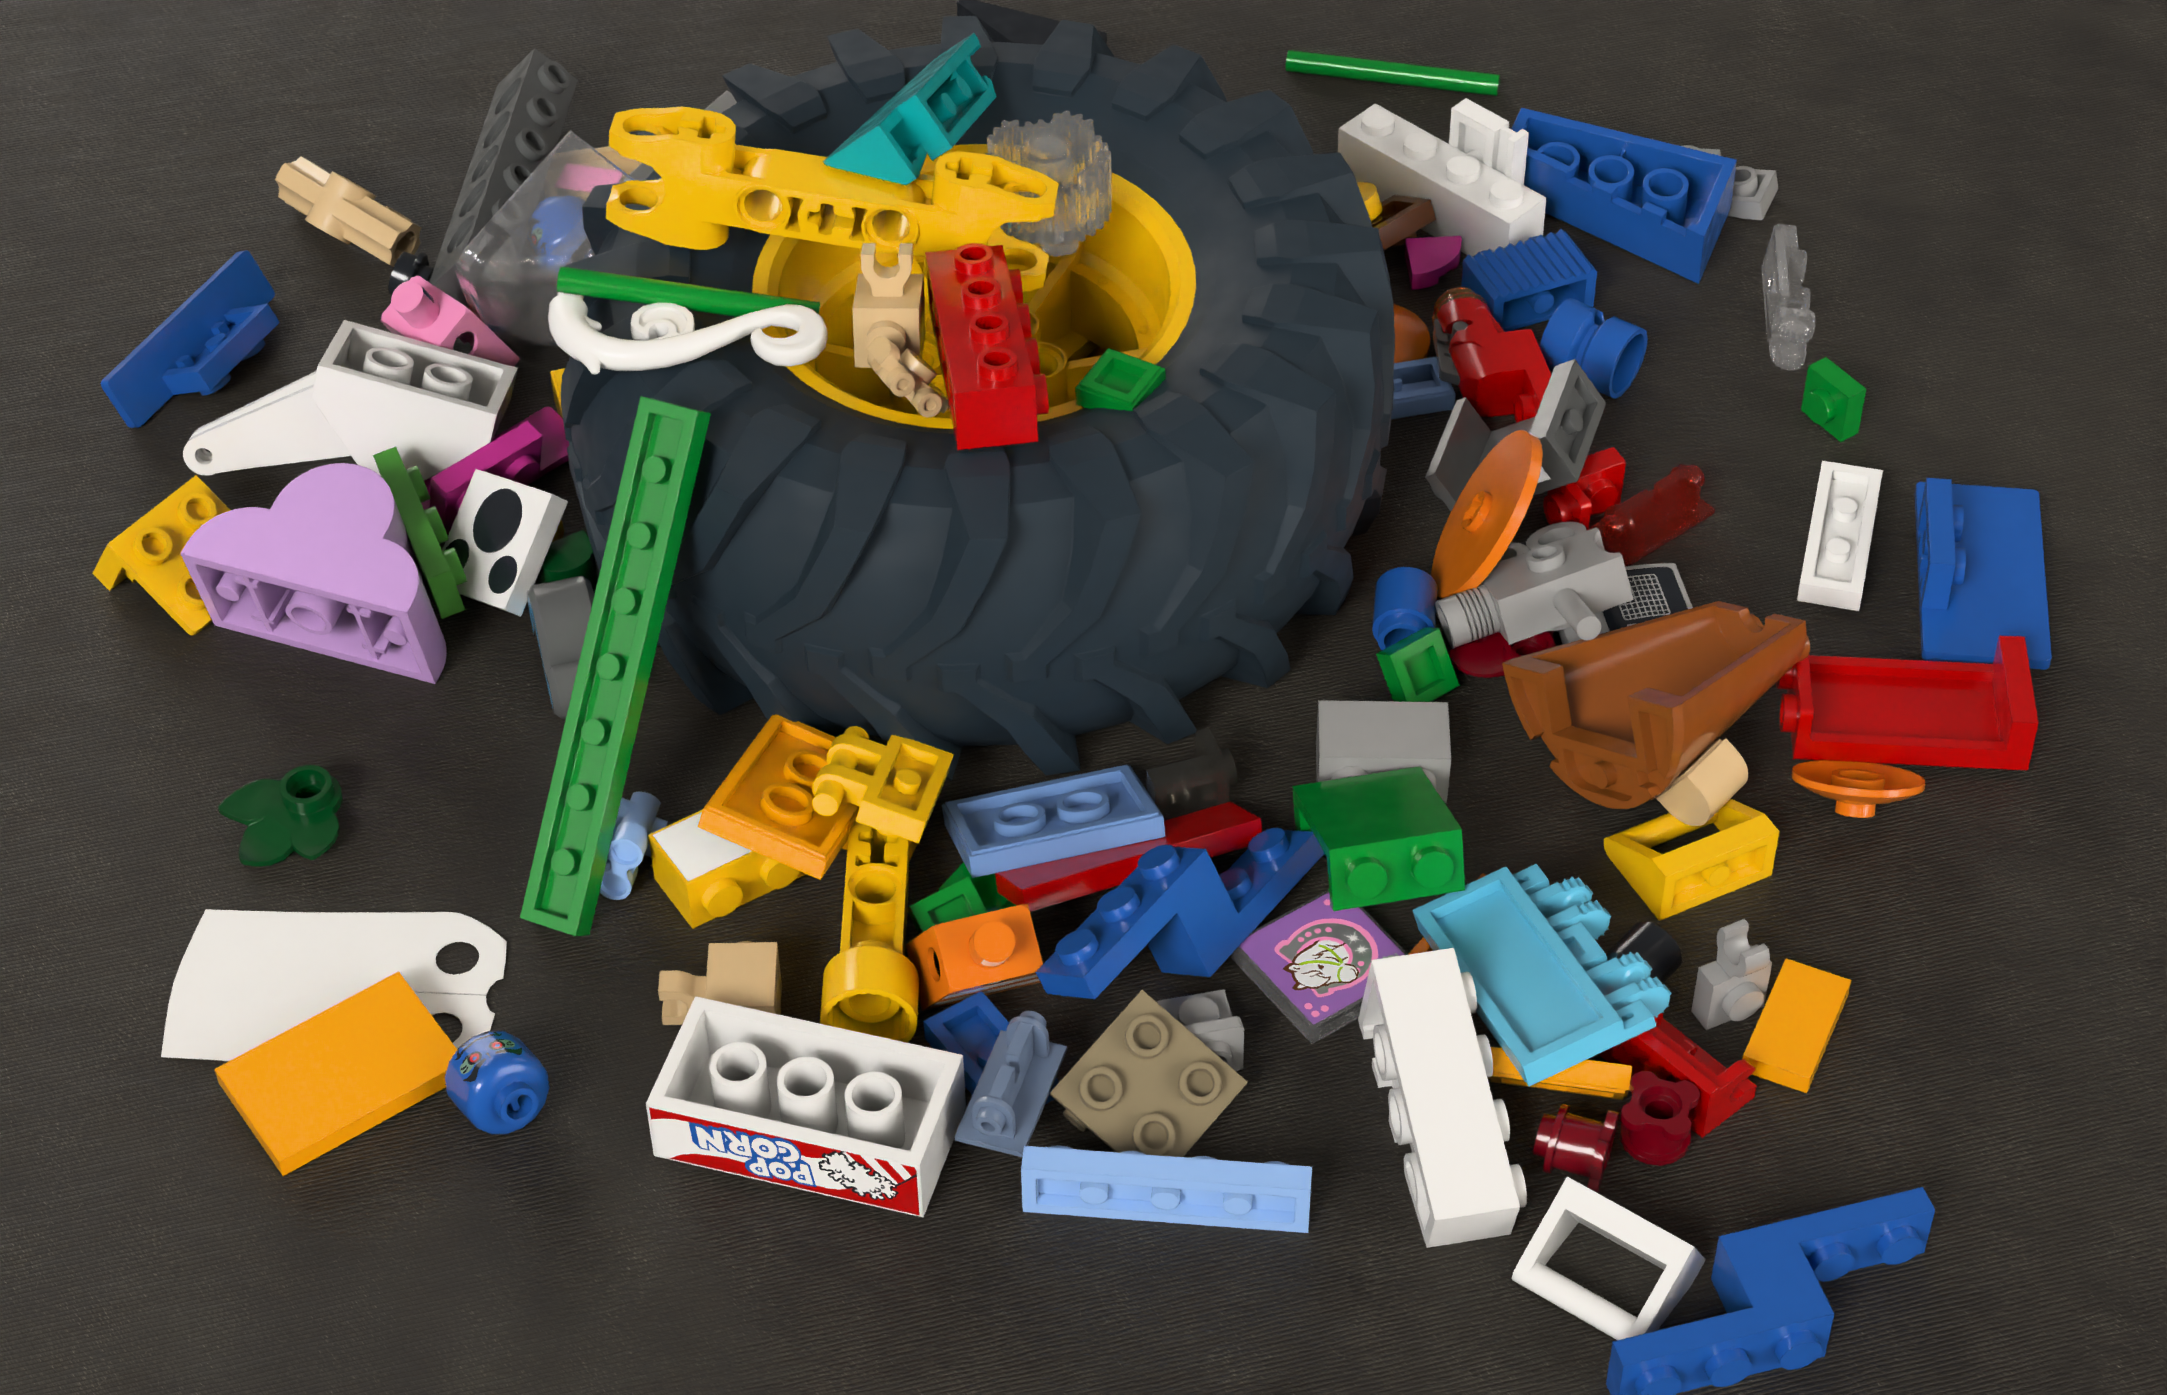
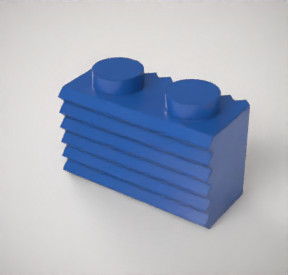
[1461,229,1597,332]

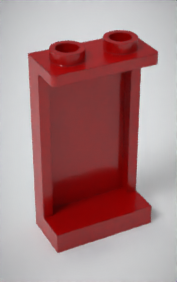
[1776,635,2039,771]

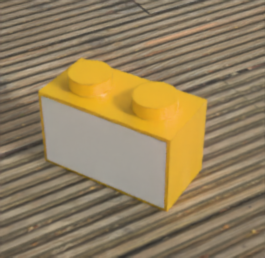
[648,809,806,929]

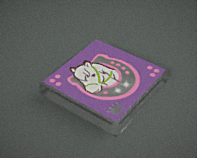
[1231,890,1409,1044]

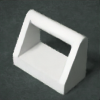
[1512,1177,1706,1340]

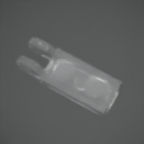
[1761,224,1816,371]

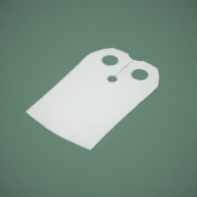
[161,909,507,1061]

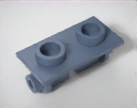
[955,1011,1067,1158]

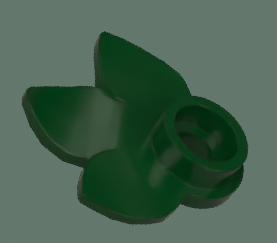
[218,765,343,867]

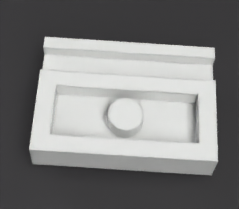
[1449,98,1529,185]

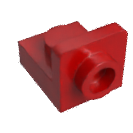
[1543,447,1626,530]

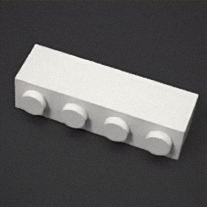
[1338,104,1546,256]

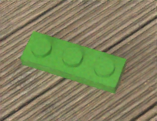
[373,446,468,619]

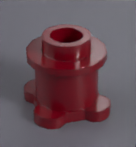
[1620,1071,1700,1166]
[1533,1104,1620,1193]

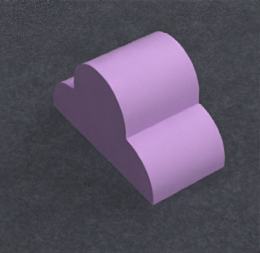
[180,463,447,684]

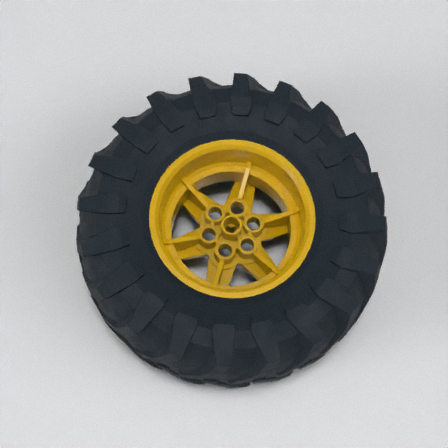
[561,16,1395,781]

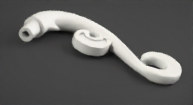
[548,292,828,375]

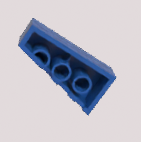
[1511,108,1737,284]

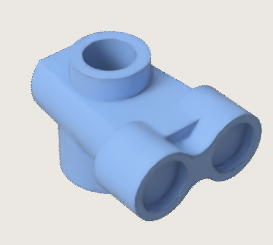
[600,792,668,900]

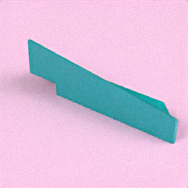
[823,33,997,185]

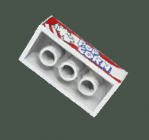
[646,996,966,1218]

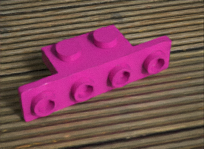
[421,406,569,534]

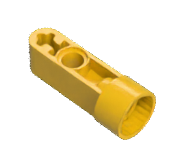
[820,822,919,1043]

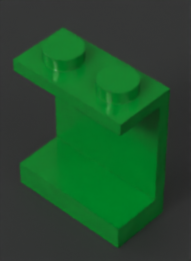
[1292,766,1465,911]

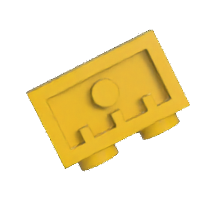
[92,475,230,636]

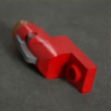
[1432,287,1552,423]

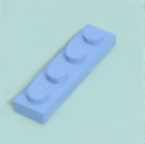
[1021,1145,1312,1233]

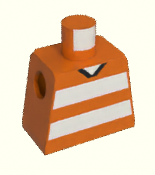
[906,904,1043,1011]

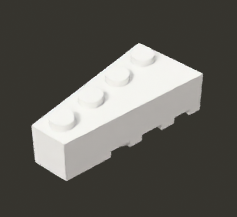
[1358,948,1527,1248]

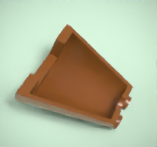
[1502,601,1810,809]

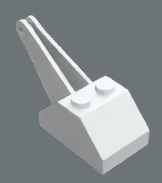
[183,320,518,480]

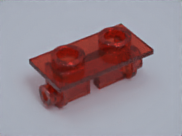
[1589,464,1715,566]

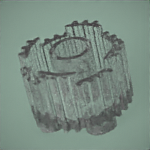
[985,110,1112,257]

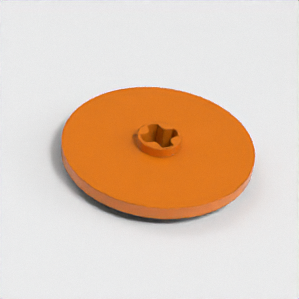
[1431,430,1543,599]

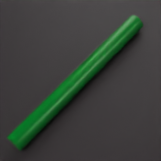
[1286,50,1500,96]
[557,266,820,317]

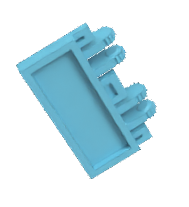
[1412,864,1672,1087]

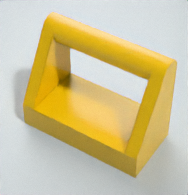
[1604,799,1780,921]

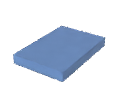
[942,764,1166,878]

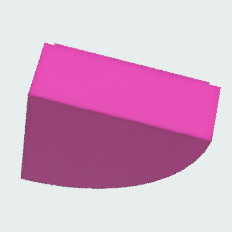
[1404,236,1462,290]

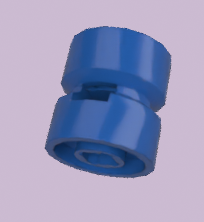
[1539,298,1648,399]

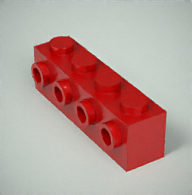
[925,243,1049,450]

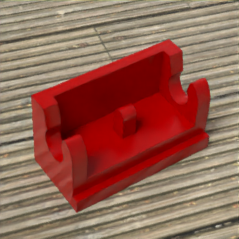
[1600,1013,1757,1138]

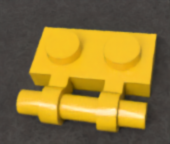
[812,726,954,844]

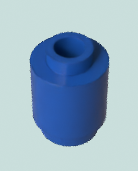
[1372,567,1438,650]

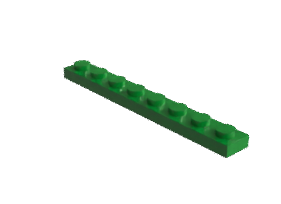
[520,396,711,936]

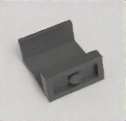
[1425,359,1606,511]

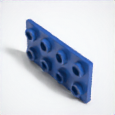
[1915,478,2052,670]

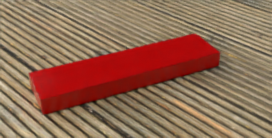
[995,801,1262,912]

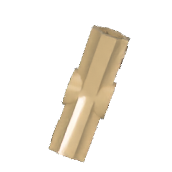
[275,156,421,267]

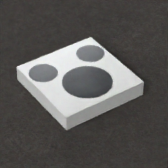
[442,469,568,617]

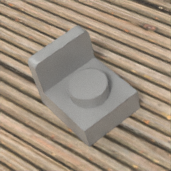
[1157,989,1244,1071]

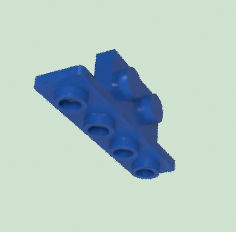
[101,250,280,428]

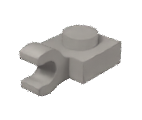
[1691,919,1772,1030]

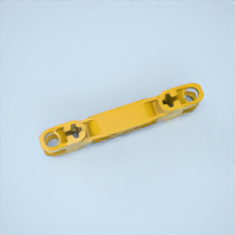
[606,106,1059,292]

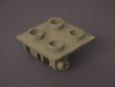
[1050,990,1248,1157]

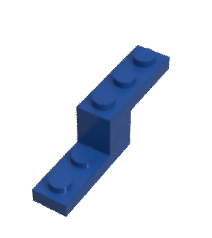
[1035,828,1325,999]
[1606,1187,1935,1395]

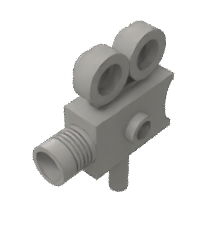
[1435,522,1634,648]

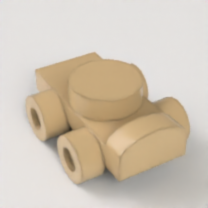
[867,336,949,418]

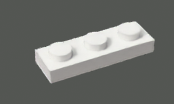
[1797,461,1883,611]

